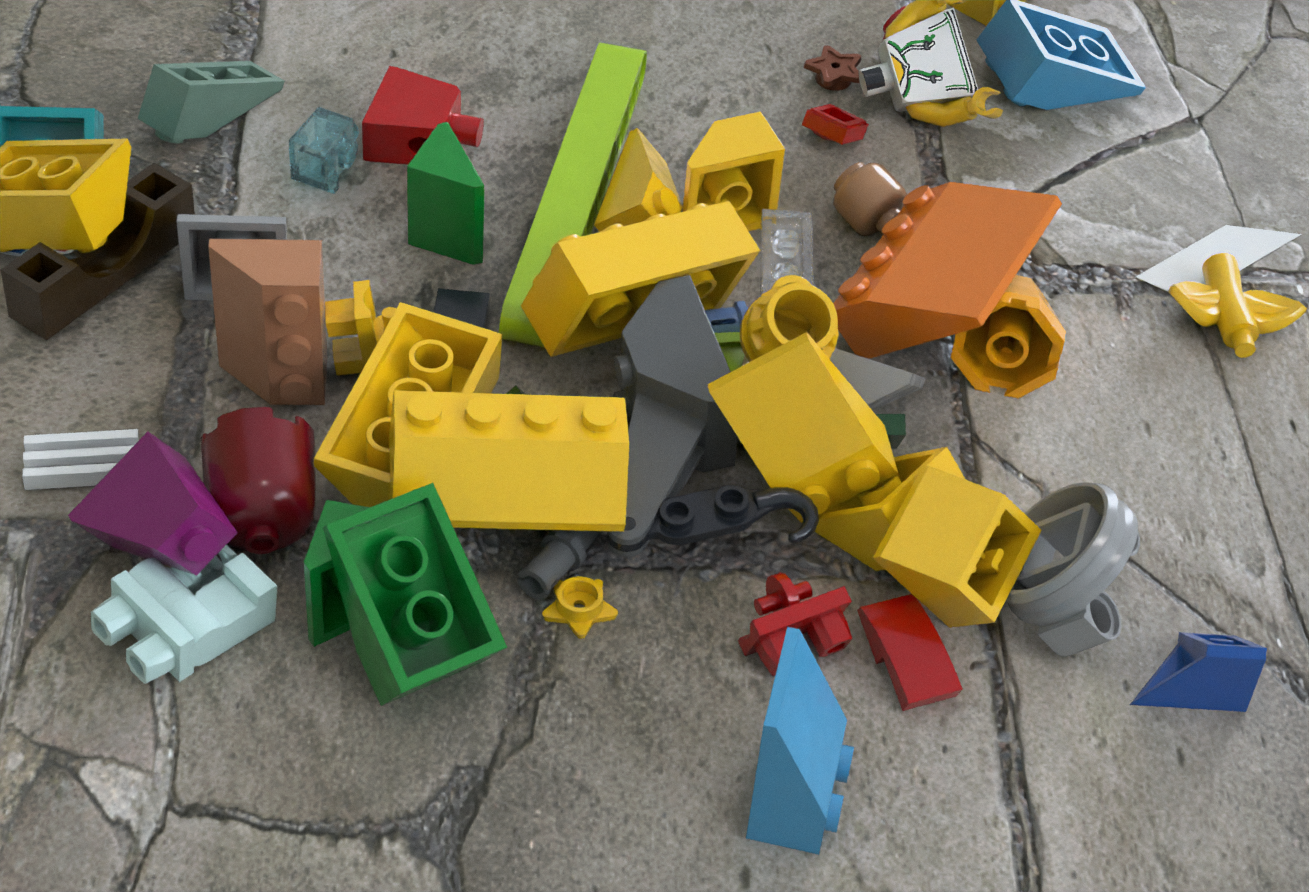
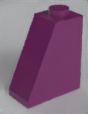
[68,431,237,576]

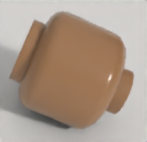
[833,162,907,236]

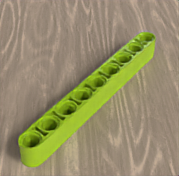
[499,42,647,347]

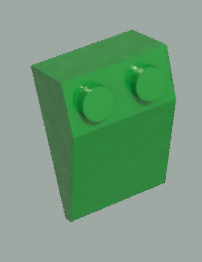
[323,483,507,706]

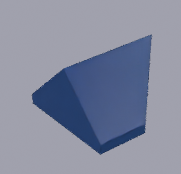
[1130,632,1267,712]

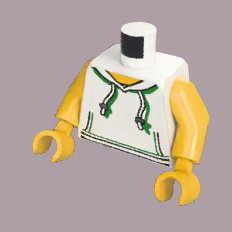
[859,0,1003,127]

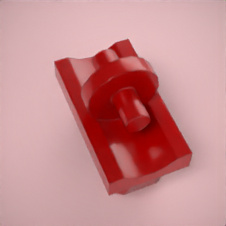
[738,572,853,677]

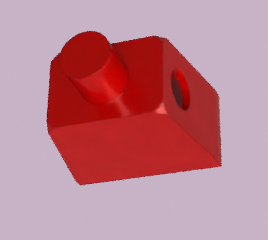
[362,66,484,165]

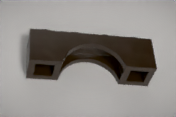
[1,163,195,341]

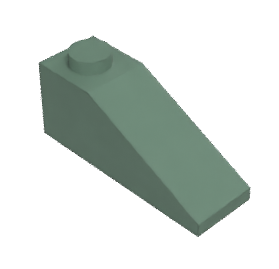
[138,61,285,144]

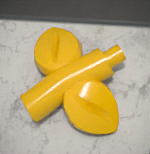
[1168,253,1307,358]

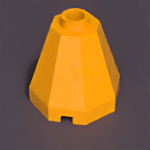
[951,275,1066,399]

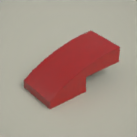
[857,594,963,711]

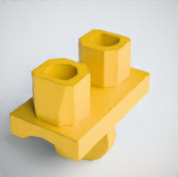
[325,280,396,375]

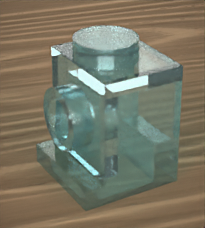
[289,107,359,194]

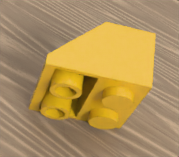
[873,466,1042,628]

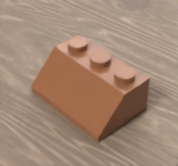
[208,239,327,405]

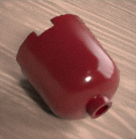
[201,407,316,554]

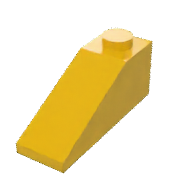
[594,128,683,232]

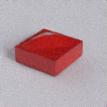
[802,104,869,145]

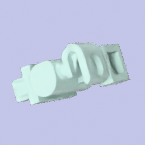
[91,544,277,684]

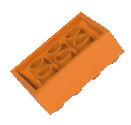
[833,182,1062,359]

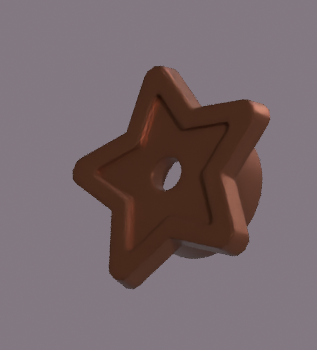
[803,45,861,91]

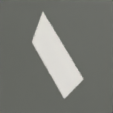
[1136,225,1302,292]

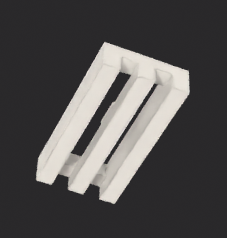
[22,429,139,490]

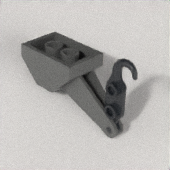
[607,275,819,557]

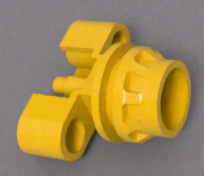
[740,275,839,366]

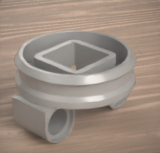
[1005,482,1140,657]

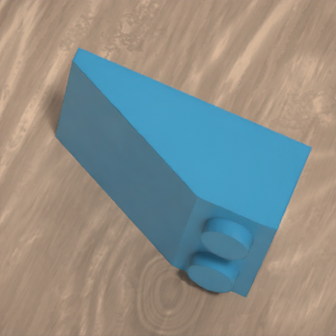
[976,0,1146,110]
[746,627,854,855]

